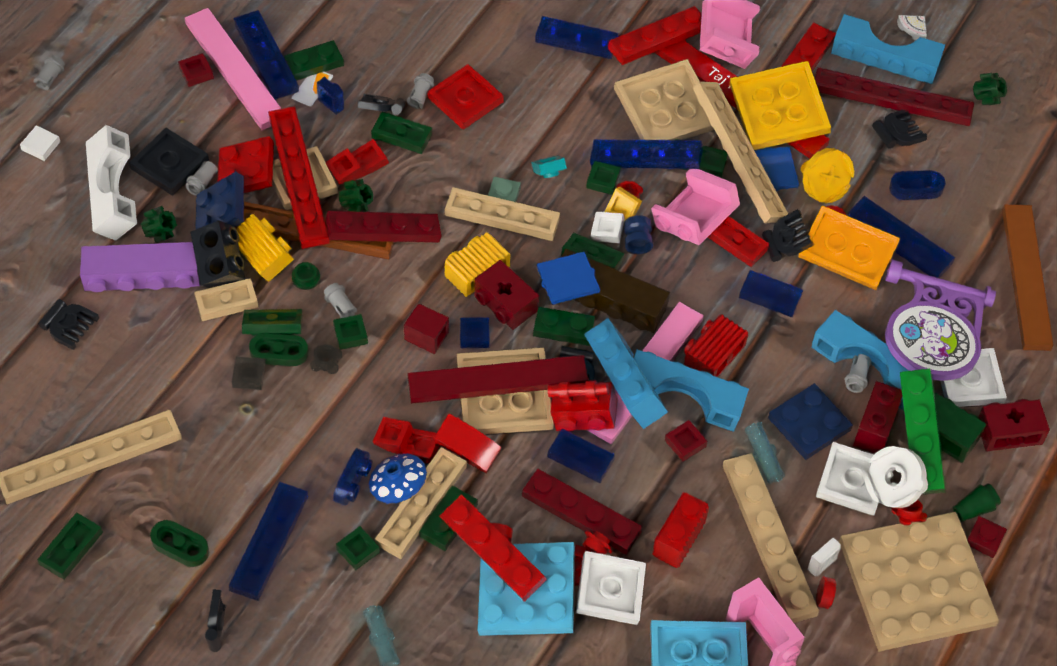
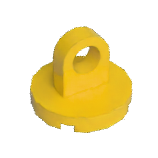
[801,148,855,203]

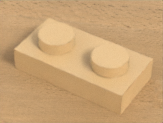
[194,278,259,321]

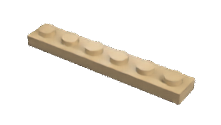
[693,82,788,223]
[0,410,182,504]
[723,453,819,623]

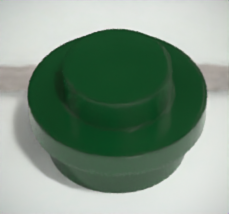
[292,262,320,290]

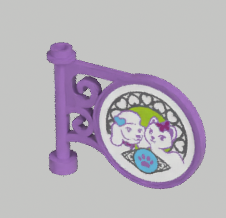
[885,259,996,381]

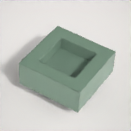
[488,177,521,202]

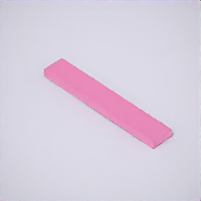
[185,8,281,130]
[587,302,704,444]

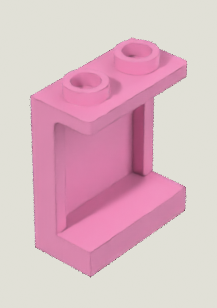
[700,0,760,69]
[651,167,740,245]
[726,577,805,666]

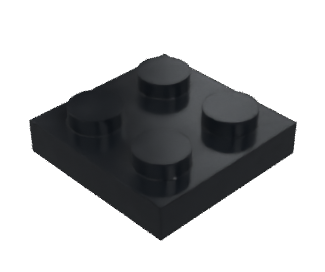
[129,128,209,196]

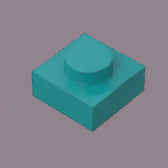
[531,155,567,178]

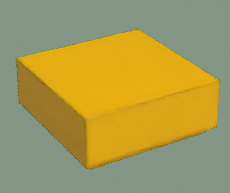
[604,187,642,222]

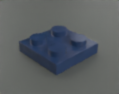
[195,171,244,229]
[768,383,853,460]

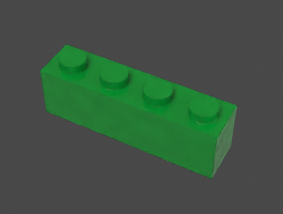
[900,368,946,495]

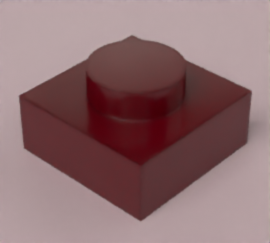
[178,53,214,87]
[665,420,708,462]
[967,516,1007,558]

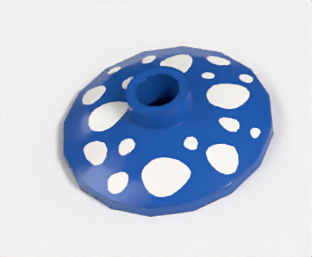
[368,454,427,504]

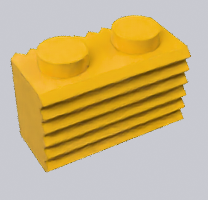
[236,214,294,282]
[445,232,510,297]

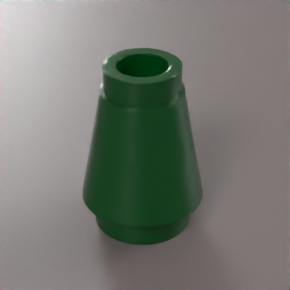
[953,483,1001,522]

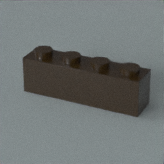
[561,249,670,333]

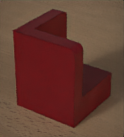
[404,304,449,354]

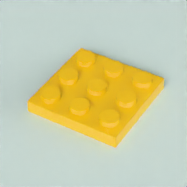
[730,61,831,150]

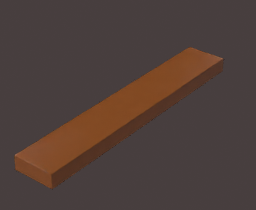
[235,202,395,260]
[1002,204,1054,351]

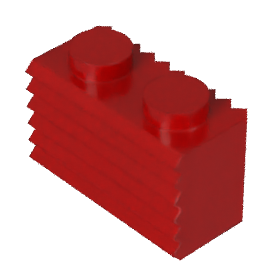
[684,314,748,378]
[652,492,709,568]

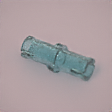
[744,422,785,484]
[363,605,401,666]

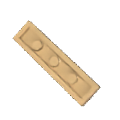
[445,187,560,241]
[375,447,467,559]

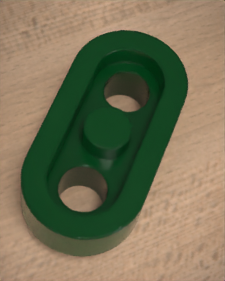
[249,333,309,366]
[150,520,209,567]

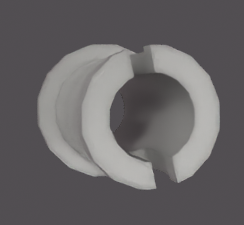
[34,55,65,90]
[407,73,435,109]
[186,161,218,196]
[324,283,357,318]
[844,354,871,393]

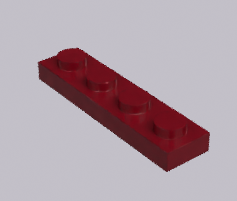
[326,211,442,243]
[522,468,642,555]

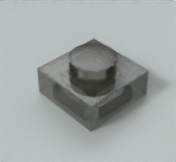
[231,356,266,390]

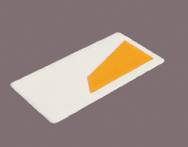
[292,72,333,107]

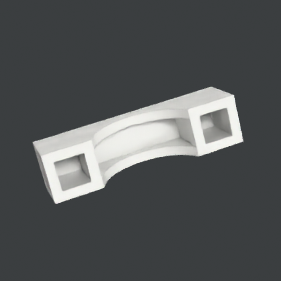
[86,125,137,241]

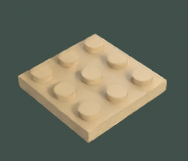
[614,59,715,152]
[457,348,554,435]

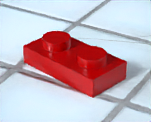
[708,216,769,267]

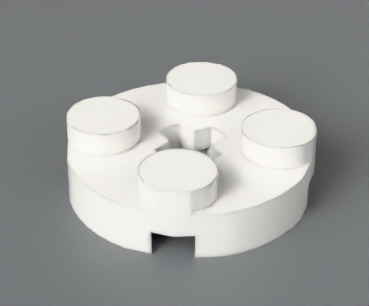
[865,446,928,508]

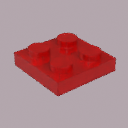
[428,64,504,130]
[217,136,274,193]

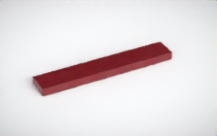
[814,67,974,126]
[408,355,588,404]

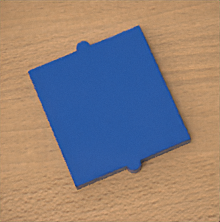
[754,147,799,192]
[537,252,600,305]

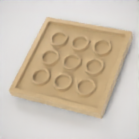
[839,512,999,652]

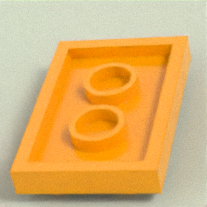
[798,206,900,290]

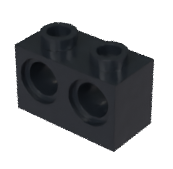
[190,220,245,288]

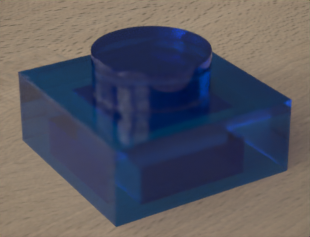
[317,77,344,115]
[460,317,490,348]

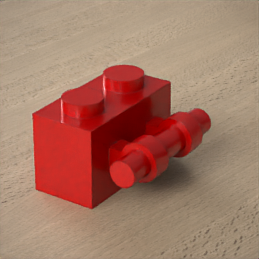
[547,380,618,431]

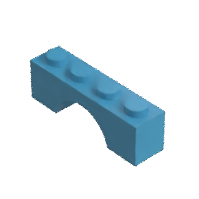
[831,14,945,84]
[811,310,909,411]
[584,318,668,429]
[634,349,749,432]

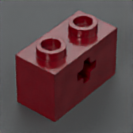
[474,260,539,330]
[853,381,902,454]
[978,399,1050,452]

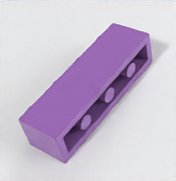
[80,242,200,292]

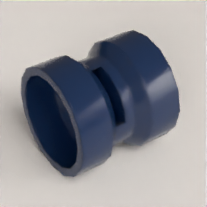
[624,215,653,254]

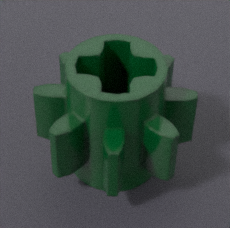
[973,72,1007,105]
[339,179,373,212]
[140,206,177,243]

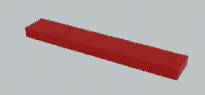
[268,106,330,249]

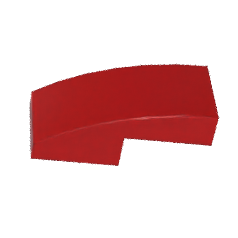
[325,139,389,184]
[434,413,501,474]
[373,417,441,464]

